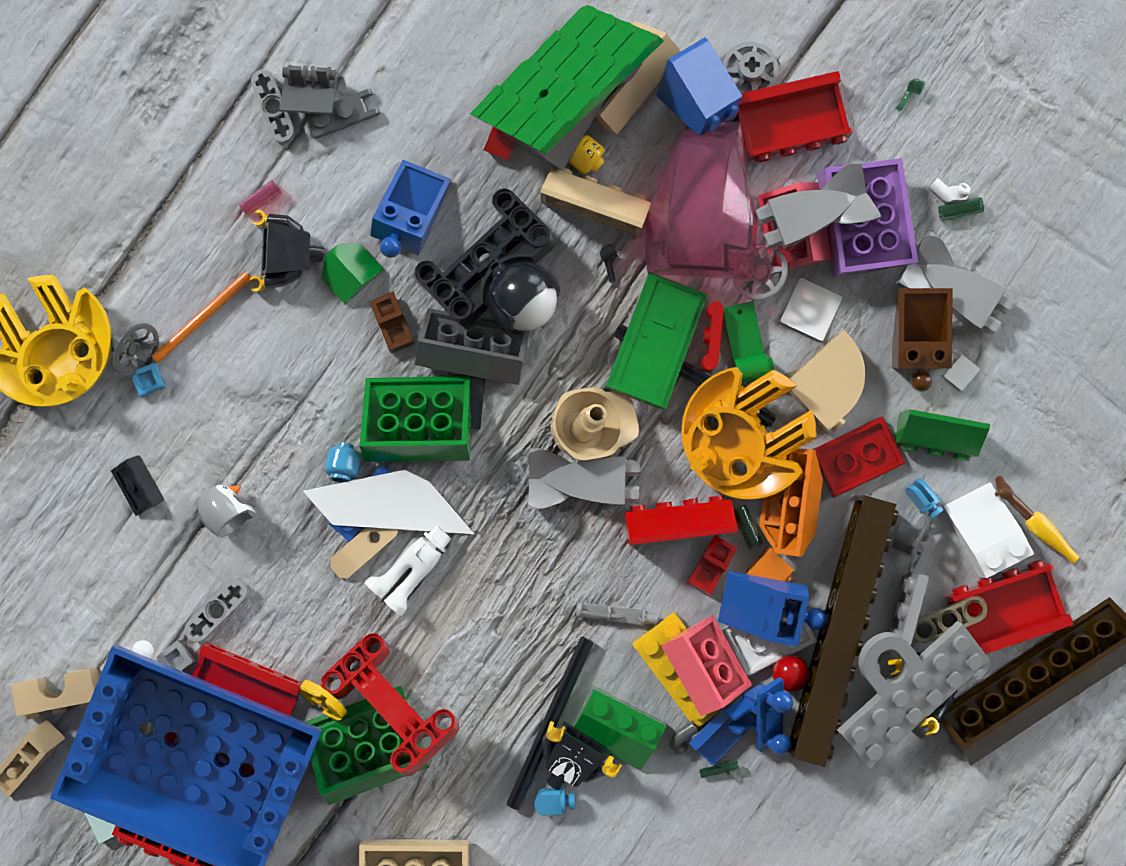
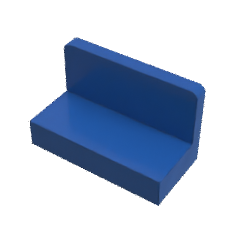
[689,705,749,765]

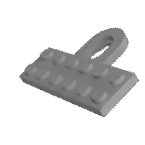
[837,621,990,768]

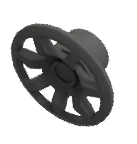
[111,323,159,377]
[892,517,932,572]

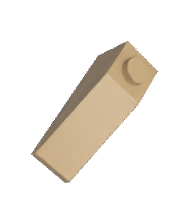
[0,719,65,798]

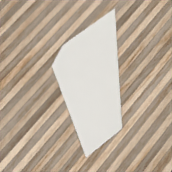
[303,470,474,534]

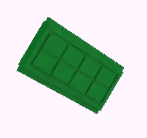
[606,272,708,410]

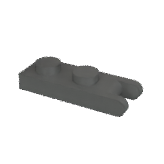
[305,89,380,139]

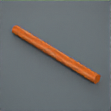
[151,271,251,363]

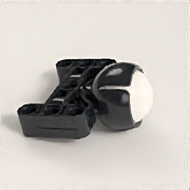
[414,188,560,334]

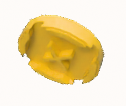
[299,680,347,721]

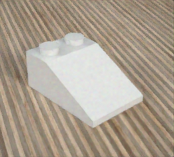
[943,483,1034,578]

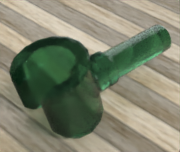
[895,78,925,112]

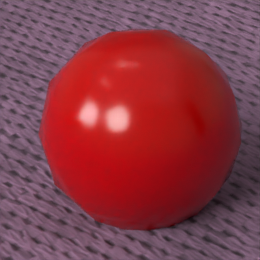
[772,655,810,692]

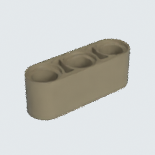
[914,595,987,643]

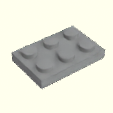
[887,572,929,646]

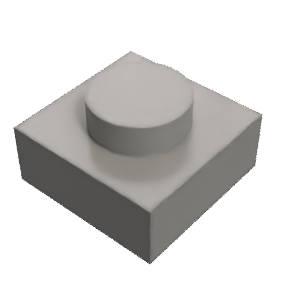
[156,640,196,671]

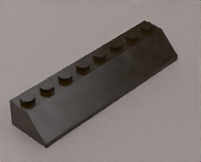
[940,597,1126,766]

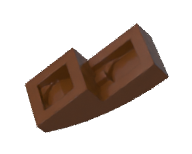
[369,291,415,354]

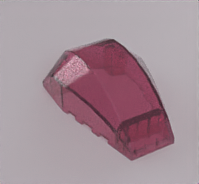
[646,121,758,280]

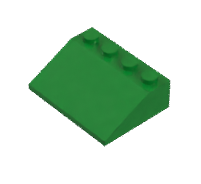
[360,376,471,462]
[306,686,430,805]

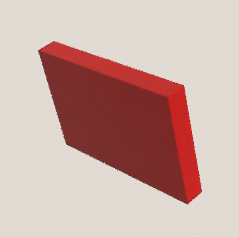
[812,416,906,498]

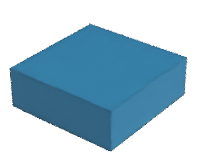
[132,363,166,397]

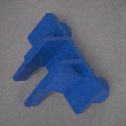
[726,677,793,756]

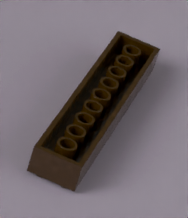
[789,495,898,767]

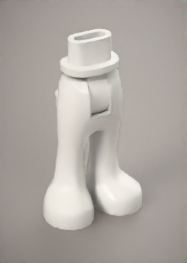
[365,525,452,616]

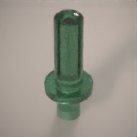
[699,760,740,778]

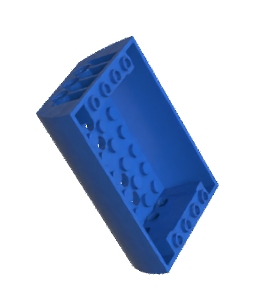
[50,645,322,866]

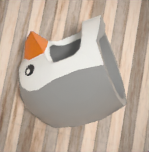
[198,485,256,538]

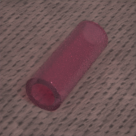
[238,180,282,217]

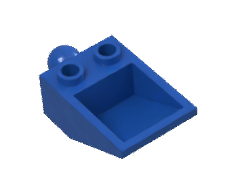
[370,160,451,258]
[718,571,827,647]

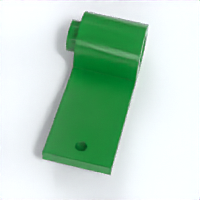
[723,301,775,385]

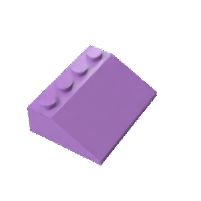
[817,158,918,278]

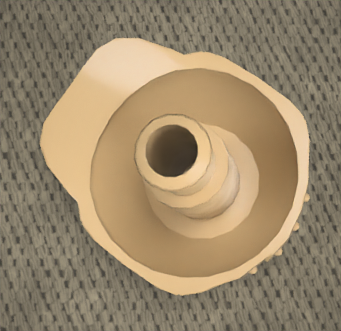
[550,387,639,461]

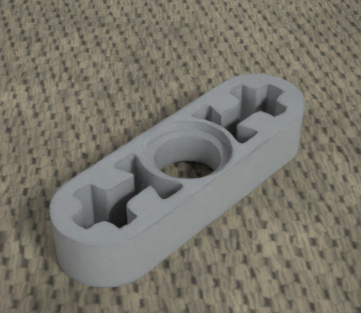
[251,70,296,144]
[185,580,249,642]

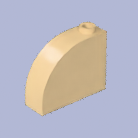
[788,330,865,432]

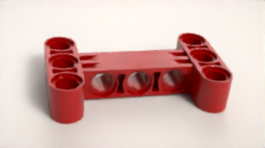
[320,633,460,776]

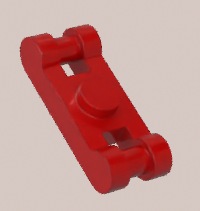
[700,301,724,372]

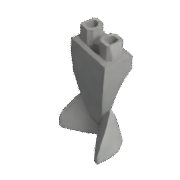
[754,159,881,250]
[896,231,1015,335]
[528,448,640,509]

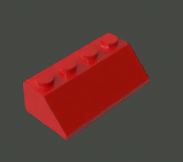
[624,495,738,545]

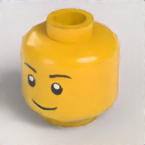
[568,135,605,174]

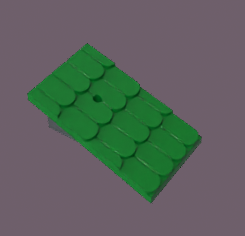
[470,5,664,171]

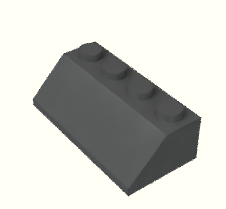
[415,308,530,385]

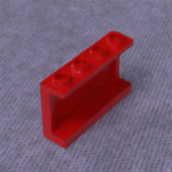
[737,71,853,163]
[946,560,1074,654]

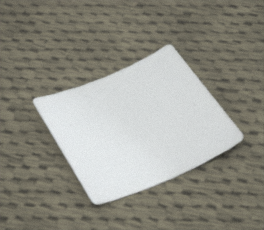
[780,278,842,341]

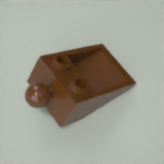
[892,288,953,392]

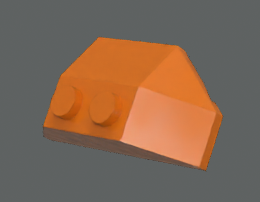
[759,448,823,557]

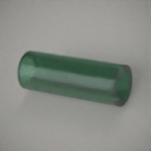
[938,197,984,221]
[733,504,763,549]

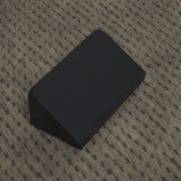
[110,455,164,516]

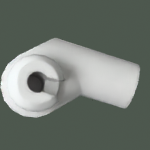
[929,178,970,203]

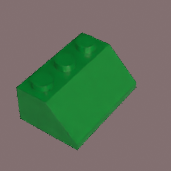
[895,409,990,461]
[573,686,666,770]

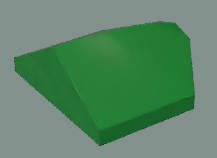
[321,243,384,305]

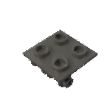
[279,64,339,114]

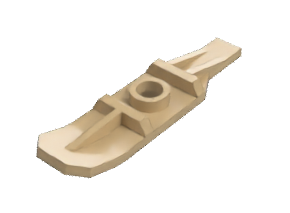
[330,527,399,579]

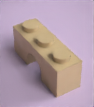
[11,667,99,719]

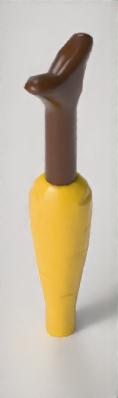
[994,476,1079,563]

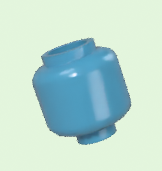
[324,442,361,483]

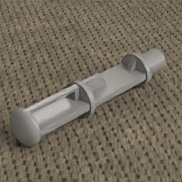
[576,602,658,626]

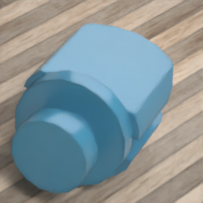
[905,478,943,518]
[534,788,576,816]

